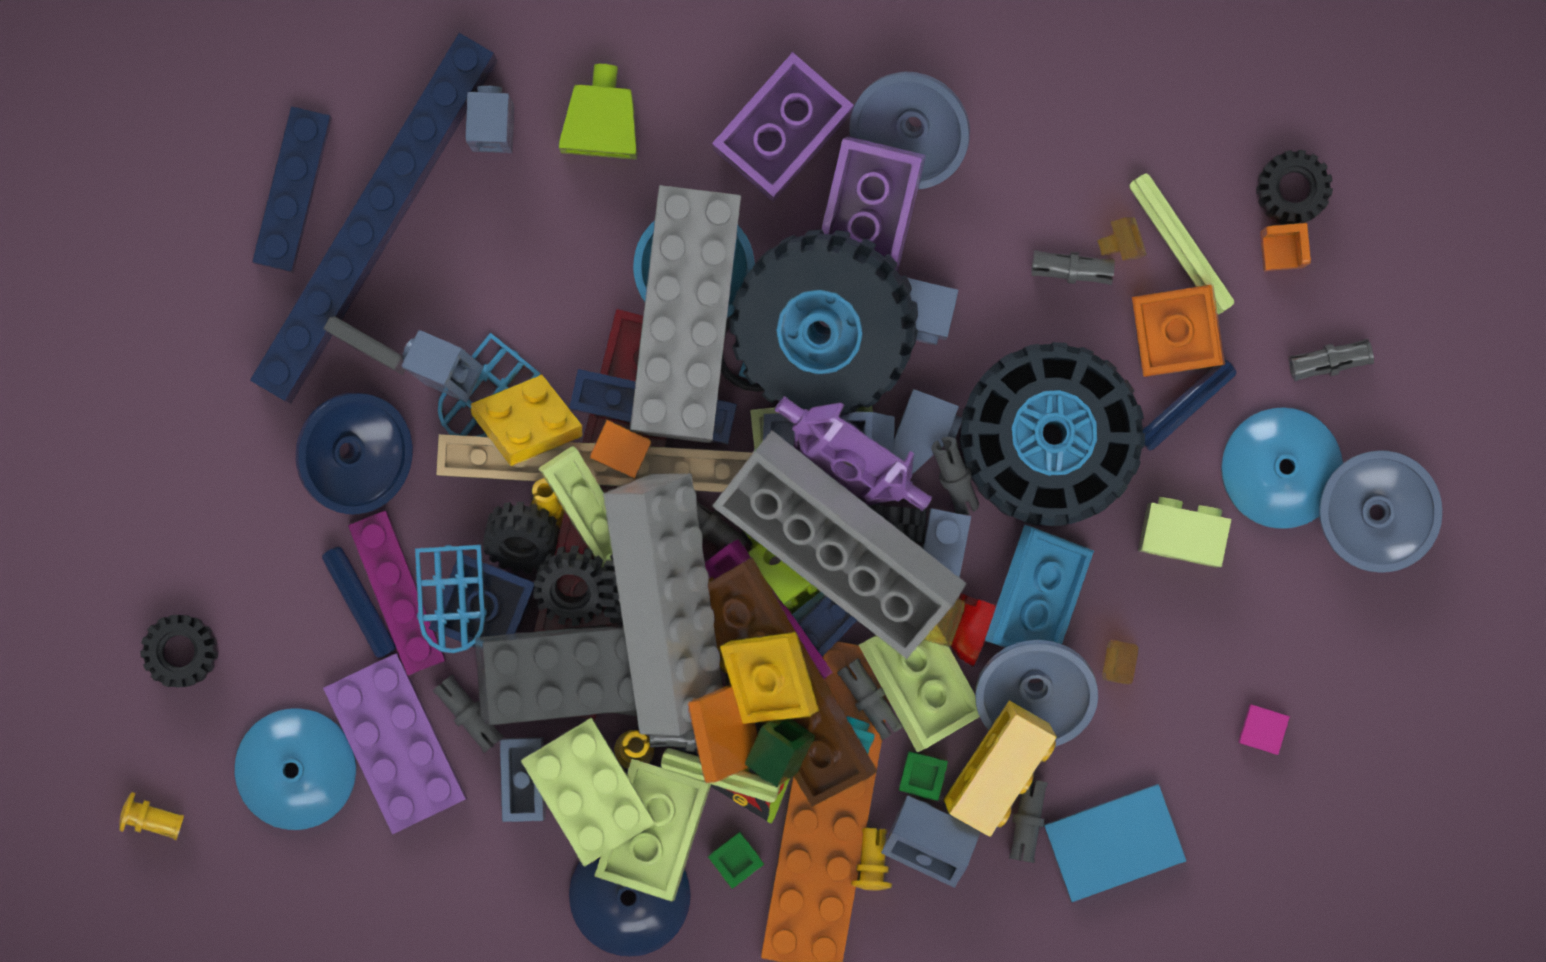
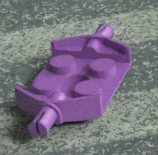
[775,396,932,511]

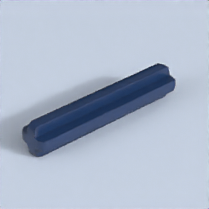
[1143,358,1237,451]
[322,546,396,658]

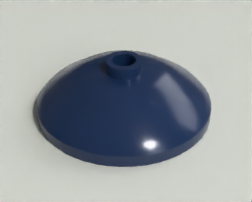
[295,393,413,514]
[569,857,691,957]

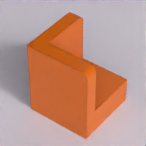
[1260,223,1311,272]
[590,420,651,480]

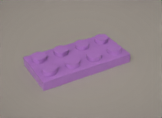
[323,653,467,835]

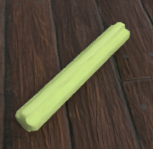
[1129,173,1234,314]

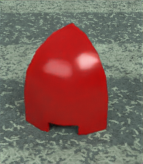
[947,593,996,667]

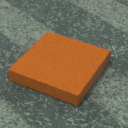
[1132,285,1225,377]
[688,685,758,783]

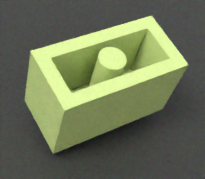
[1138,497,1231,568]

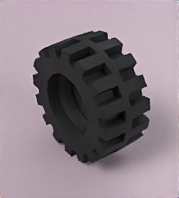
[483,501,559,573]

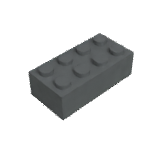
[475,624,636,725]

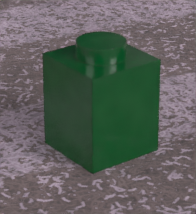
[745,718,815,787]

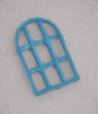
[438,333,541,437]
[415,545,487,653]

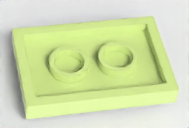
[859,625,980,752]
[521,718,655,866]
[595,759,711,901]

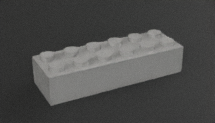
[630,185,741,443]
[712,431,967,659]
[603,474,723,736]

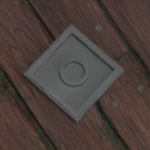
[323,316,406,376]

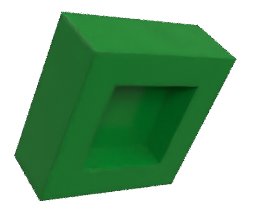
[898,751,948,801]
[708,831,765,889]

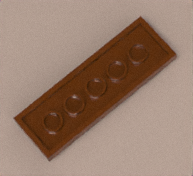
[708,558,878,807]

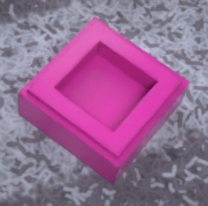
[1238,704,1290,755]

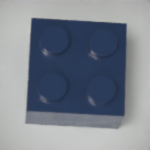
[429,554,535,648]

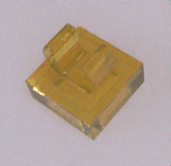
[1097,217,1147,261]

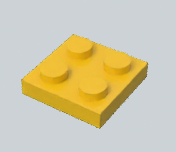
[471,375,582,466]
[720,632,818,724]

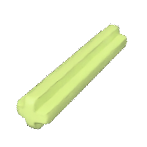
[661,748,780,802]

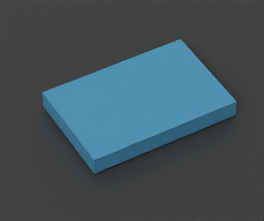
[985,525,1094,648]
[1044,784,1186,902]

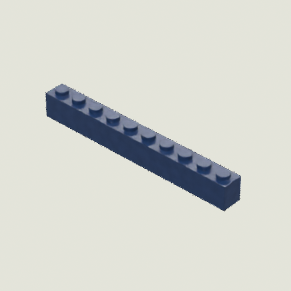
[250,33,498,404]

